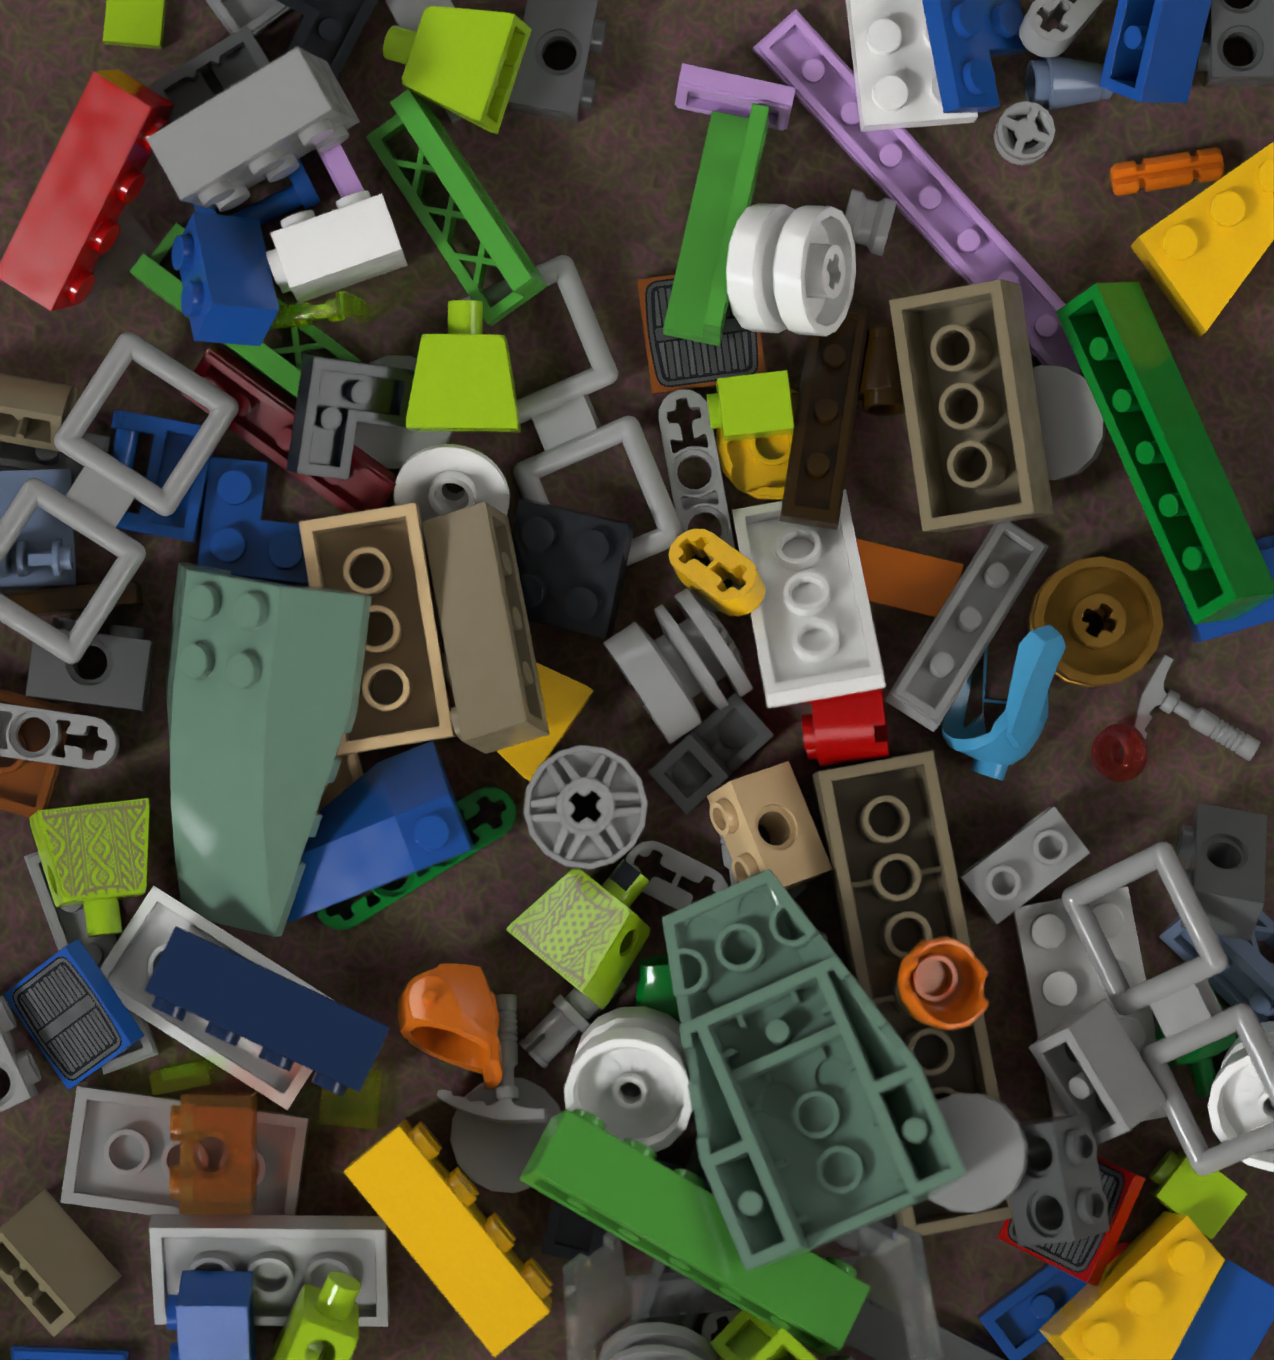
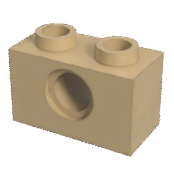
[707,761,832,890]

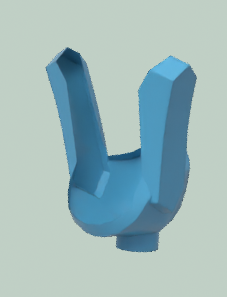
[941,625,1066,781]

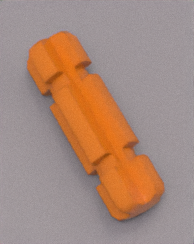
[1110,147,1224,196]

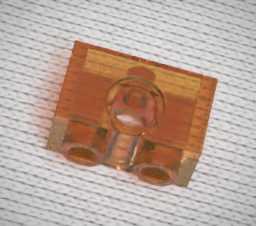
[169,1092,257,1215]

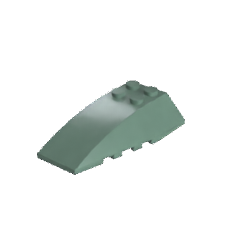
[165,562,371,937]
[662,869,968,1272]

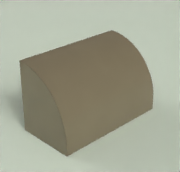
[0,373,78,452]
[0,1189,122,1337]

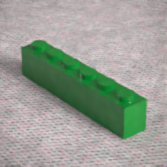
[1056,282,1274,625]

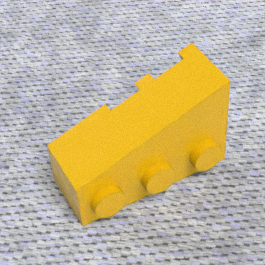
[1130,142,1274,340]
[1039,1211,1225,1360]

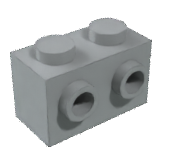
[1028,999,1167,1145]

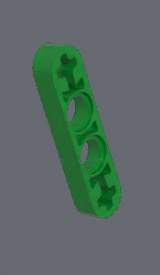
[317,787,516,930]

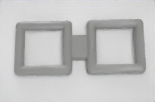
[460,255,684,567]
[0,332,239,664]
[1062,842,1274,1176]

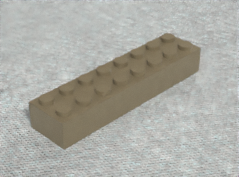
[810,751,1013,1239]

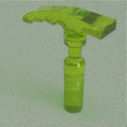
[269,291,371,330]

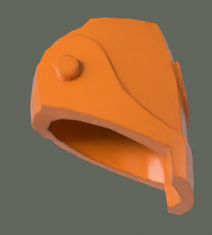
[398,963,502,1090]

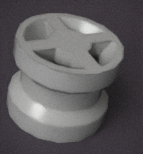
[994,101,1055,166]
[845,189,897,257]

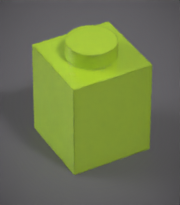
[706,370,794,442]
[1148,1148,1247,1240]

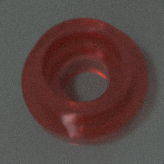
[1091,724,1148,782]

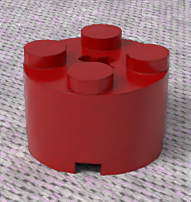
[801,643,890,766]

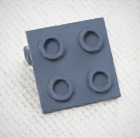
[0,469,77,588]

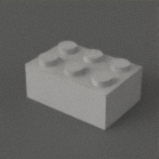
[146,47,360,212]

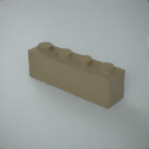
[422,501,550,754]

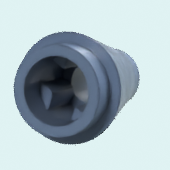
[1025,56,1113,111]

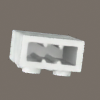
[266,191,408,303]

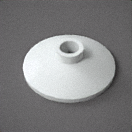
[394,444,510,538]

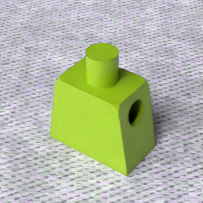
[383,6,532,134]
[406,300,521,433]
[269,1271,361,1360]

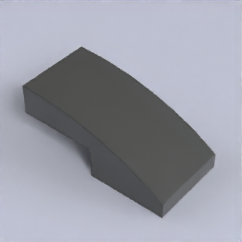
[648,692,778,815]

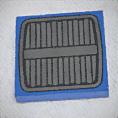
[3,938,145,1090]

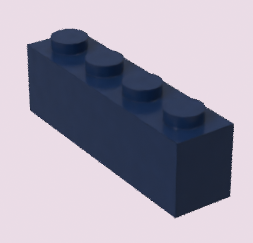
[145,926,390,1097]

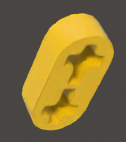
[669,529,766,616]

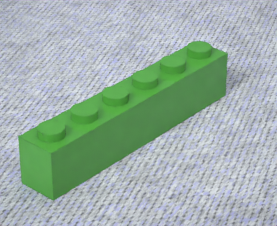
[519,1109,871,1355]

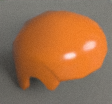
[898,937,989,1030]

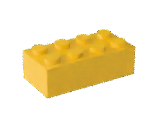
[344,1118,554,1357]

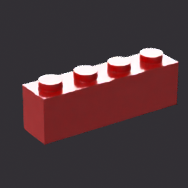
[0,69,175,311]

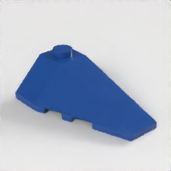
[257,741,476,935]

